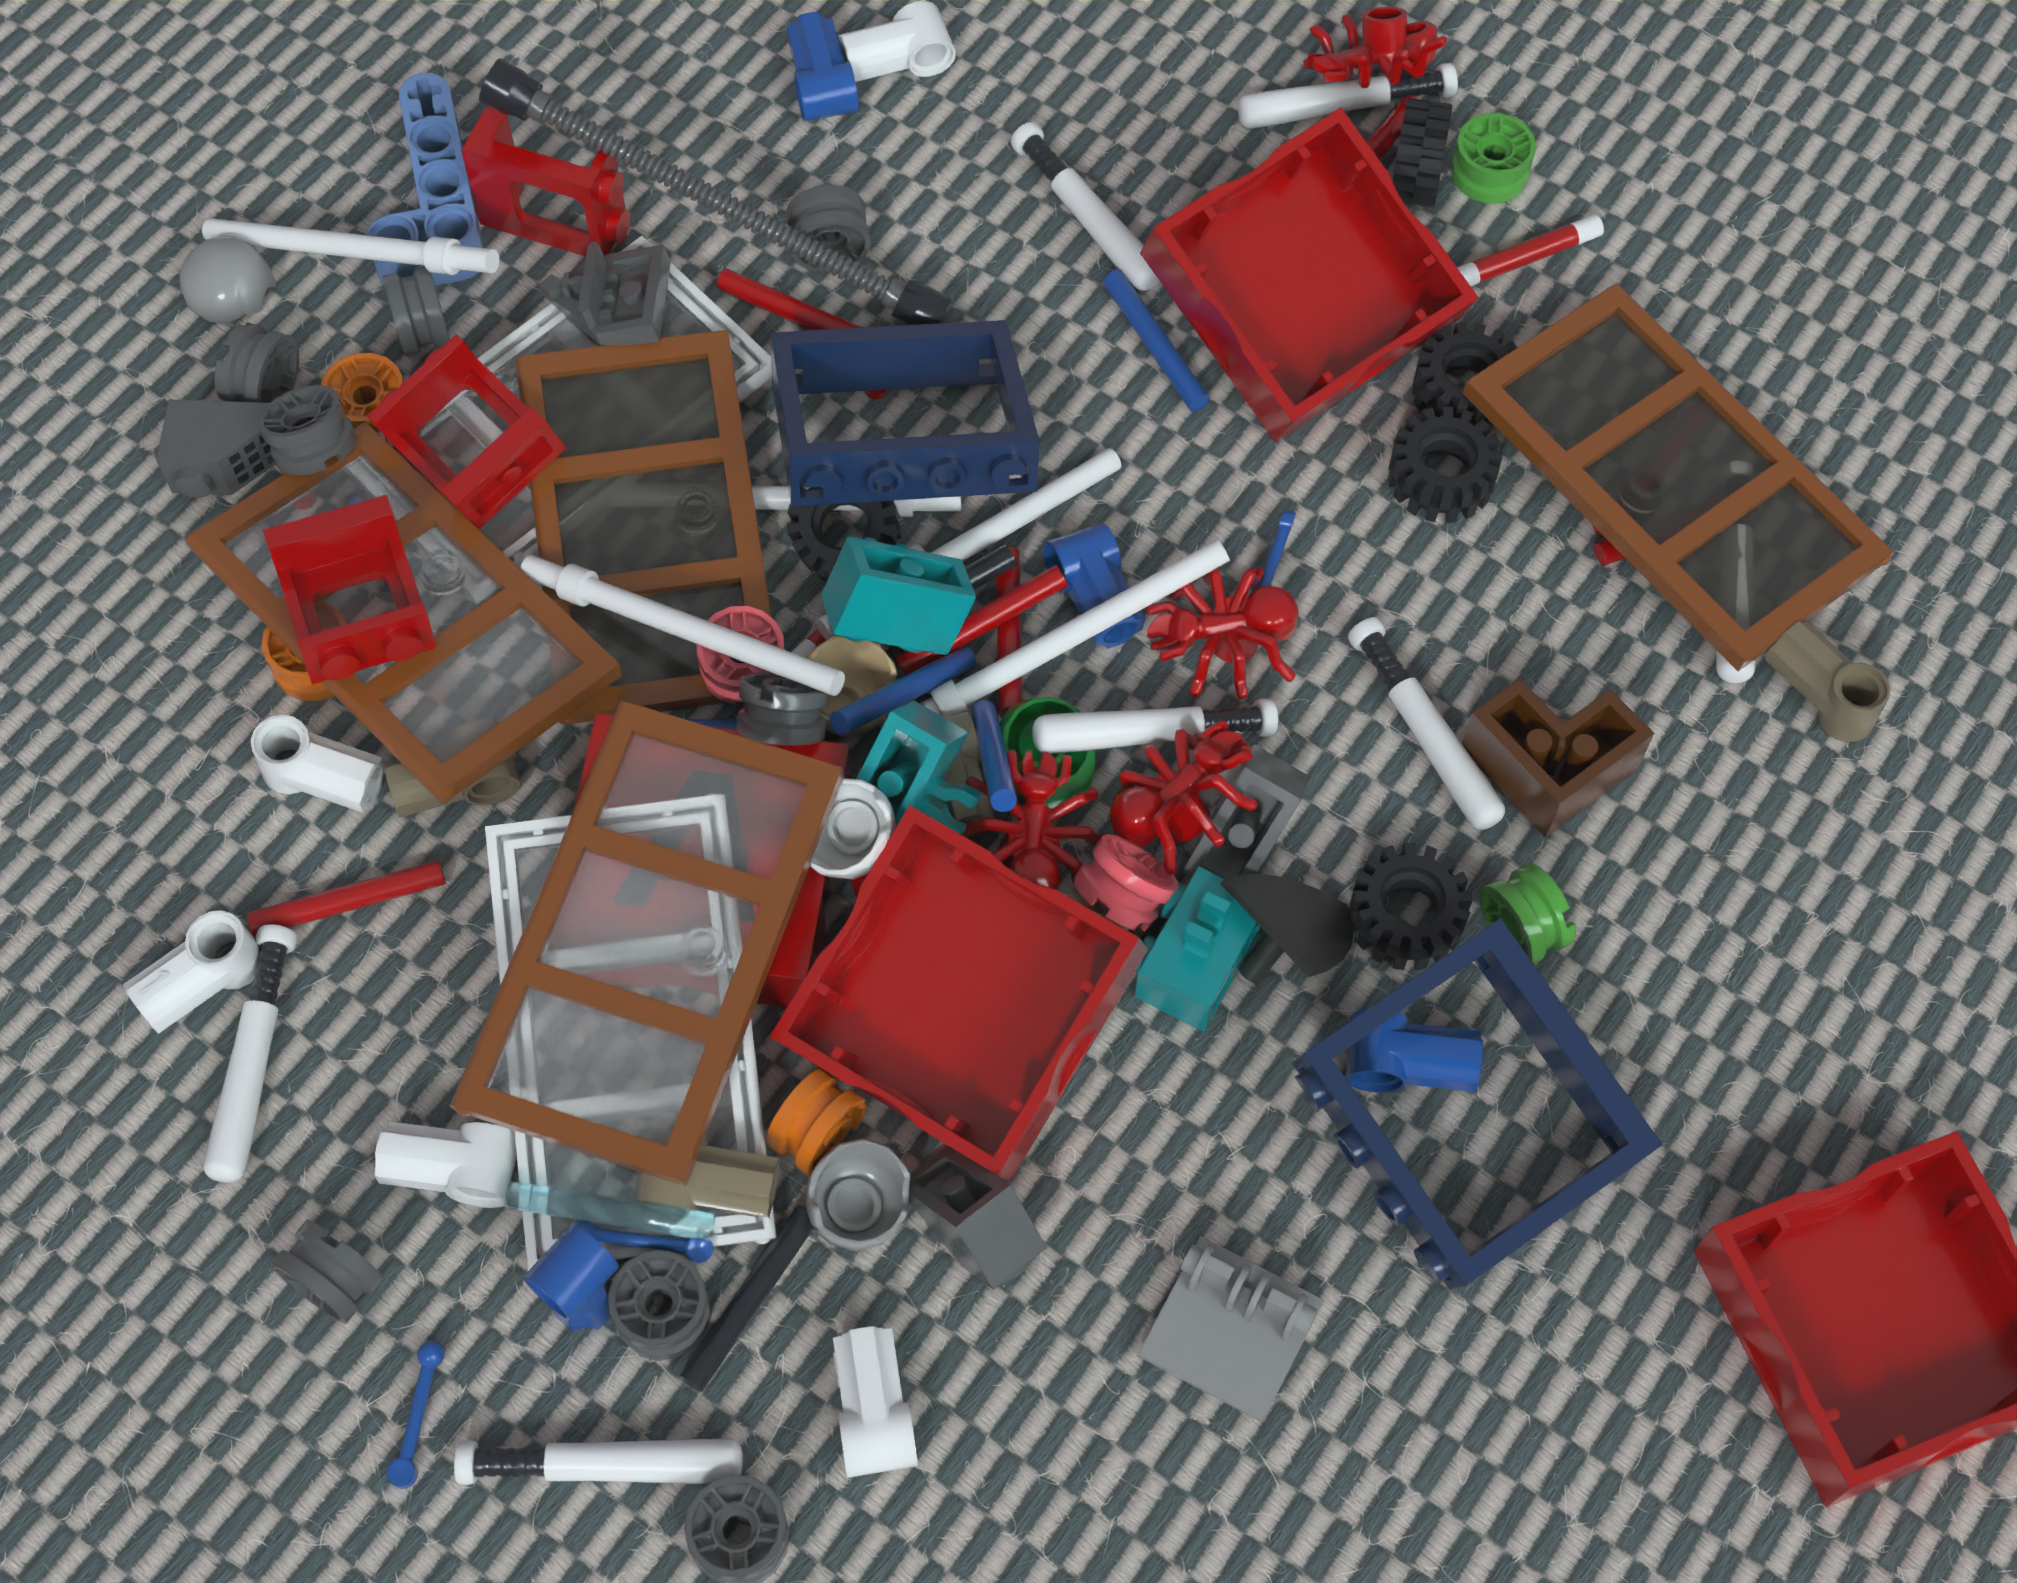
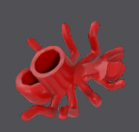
[1303,6,1447,88]
[1146,567,1299,699]
[1110,720,1258,875]
[961,750,1104,890]

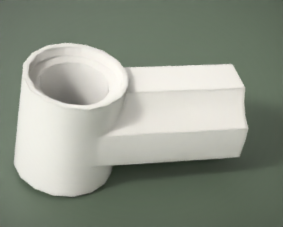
[838,1,956,82]
[251,715,385,813]
[123,910,262,1034]
[374,1121,517,1208]
[833,1326,918,1478]

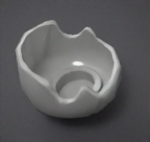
[179,237,276,323]
[806,1138,911,1252]

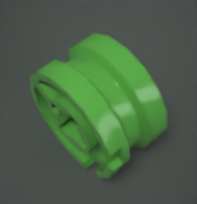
[1451,113,1537,204]
[1479,863,1576,964]

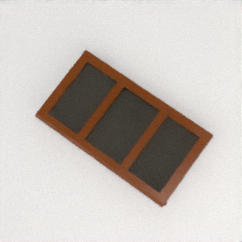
[1462,283,1894,672]
[515,330,772,725]

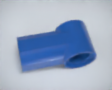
[787,12,859,122]
[1043,523,1145,649]
[1346,1009,1483,1093]
[523,1224,619,1332]

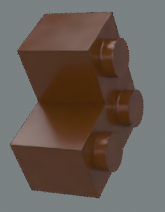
[1462,678,1655,838]

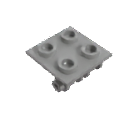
[1137,1236,1324,1423]

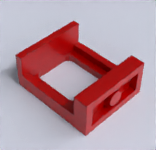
[461,107,630,257]
[367,334,566,530]
[263,495,437,685]

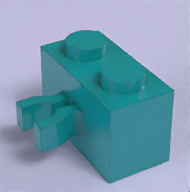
[821,536,976,655]
[856,701,983,835]
[1135,866,1262,1033]

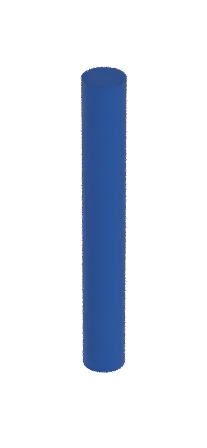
[1103,269,1209,411]
[830,647,976,736]
[971,700,1017,812]

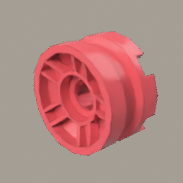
[696,606,785,705]
[1074,834,1178,932]

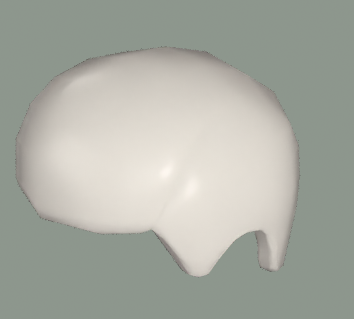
[810,778,896,879]

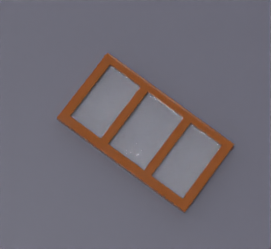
[186,422,622,803]
[450,701,844,1187]

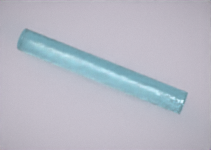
[505,1181,715,1241]

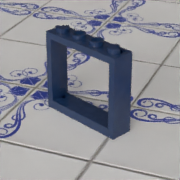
[770,320,1039,507]
[1292,918,1663,1290]

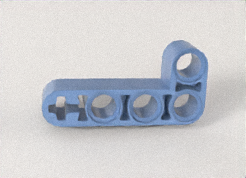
[367,73,484,286]

